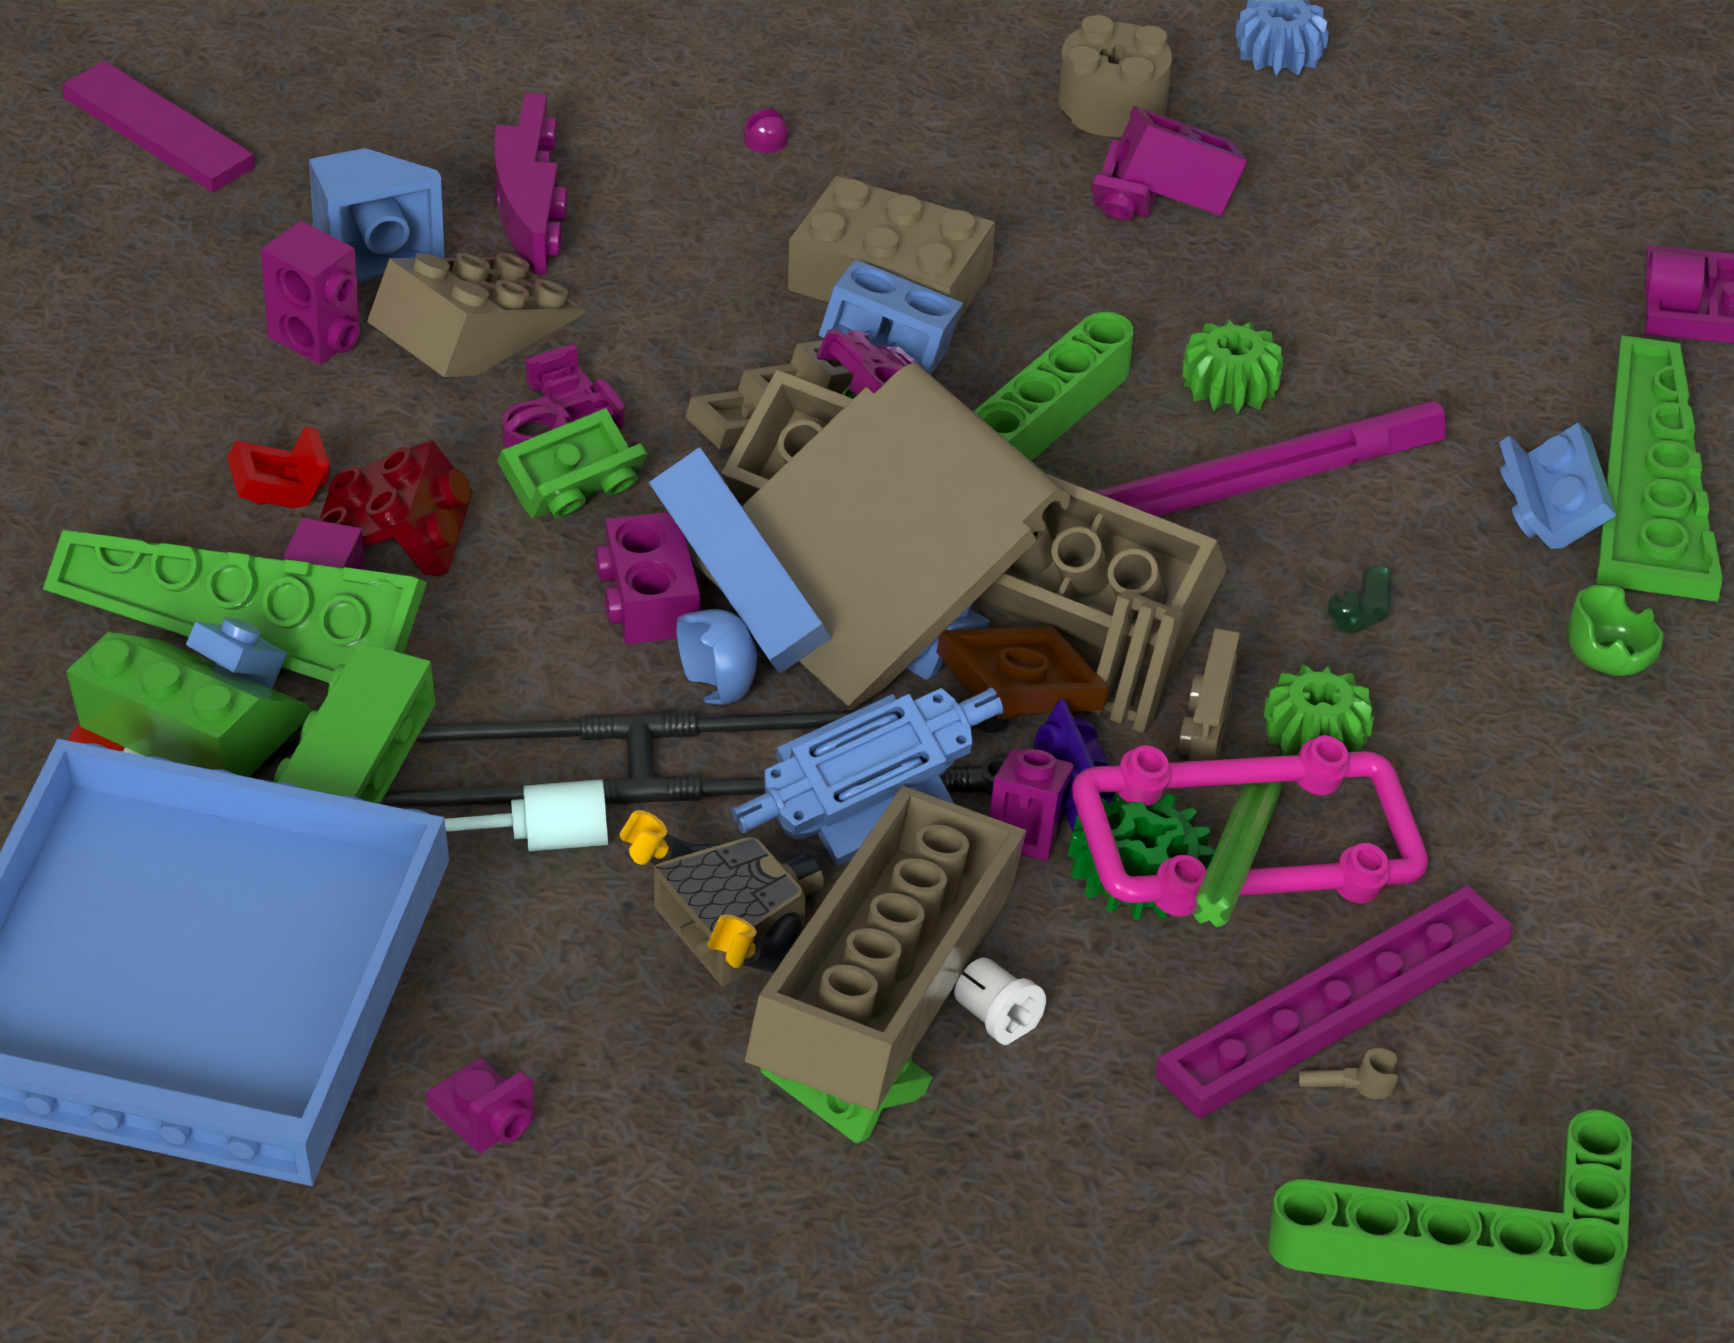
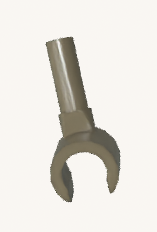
[1299,1048,1399,1099]

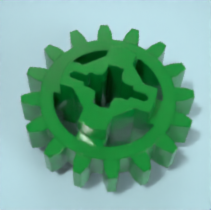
[1067,792,1215,920]

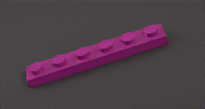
[1155,885,1512,1119]

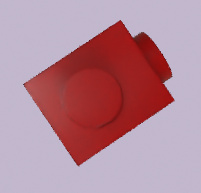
[227,426,330,508]

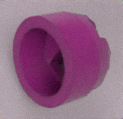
[744,109,788,153]

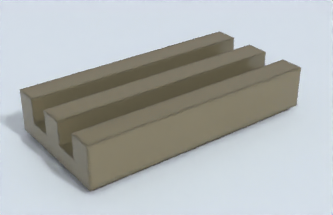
[1089,590,1184,734]

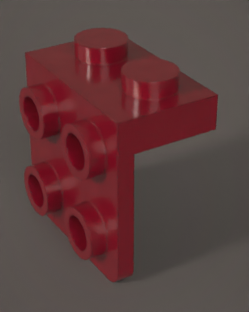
[319,440,473,576]

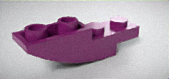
[494,92,568,275]

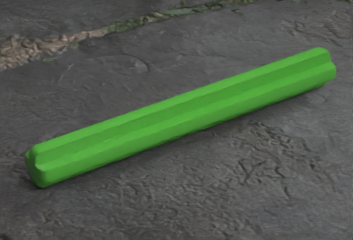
[1193,782,1282,928]

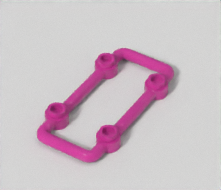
[1072,735,1429,917]

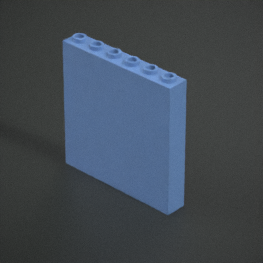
[0,738,449,1187]

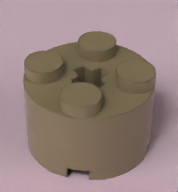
[1058,15,1172,137]

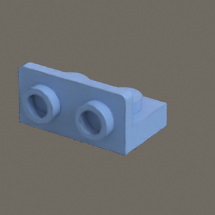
[1499,422,1617,549]

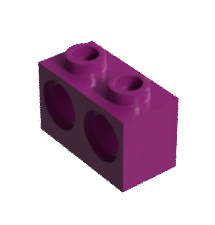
[261,220,360,365]
[595,512,700,644]

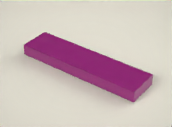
[62,61,255,192]

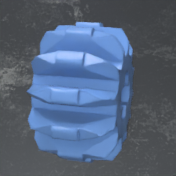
[1235,0,1329,77]

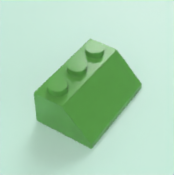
[66,632,311,777]

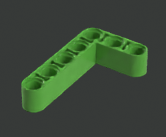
[842,312,1133,461]
[1268,1110,1632,1309]

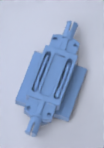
[731,687,1003,866]

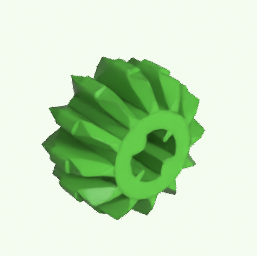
[1182,319,1283,415]
[1264,664,1374,756]

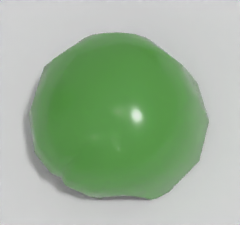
[1567,585,1664,676]

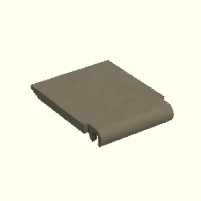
[690,364,1070,710]

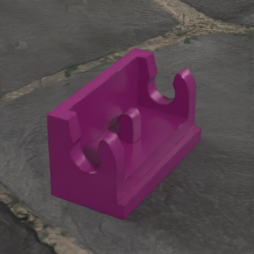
[1114,105,1247,216]

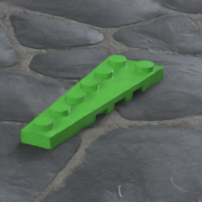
[1596,335,1722,602]
[43,530,427,683]

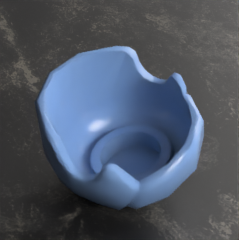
[676,609,758,705]

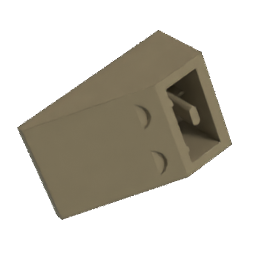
[367,252,587,377]

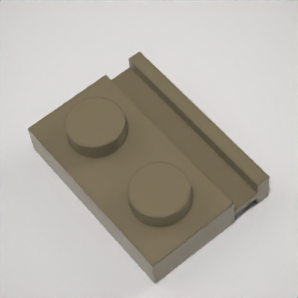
[1178,629,1240,761]

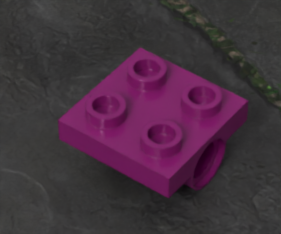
[1644,245,1734,343]

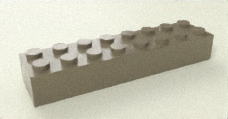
[721,370,1227,677]

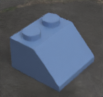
[309,148,445,283]

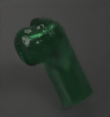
[1327,566,1393,634]

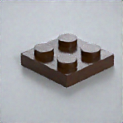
[936,626,1109,719]

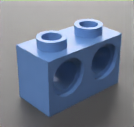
[818,259,963,375]

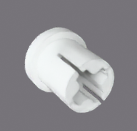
[954,958,1046,1045]

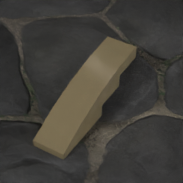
[685,340,854,450]

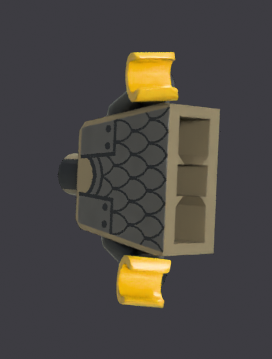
[619,810,824,987]

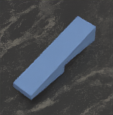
[649,447,832,674]

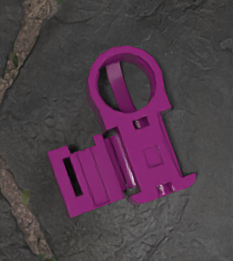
[816,329,929,396]
[502,343,625,448]

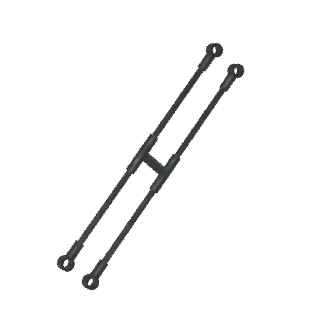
[270,711,1010,807]

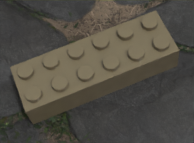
[745,785,1027,1112]

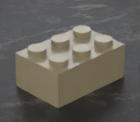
[788,176,995,323]

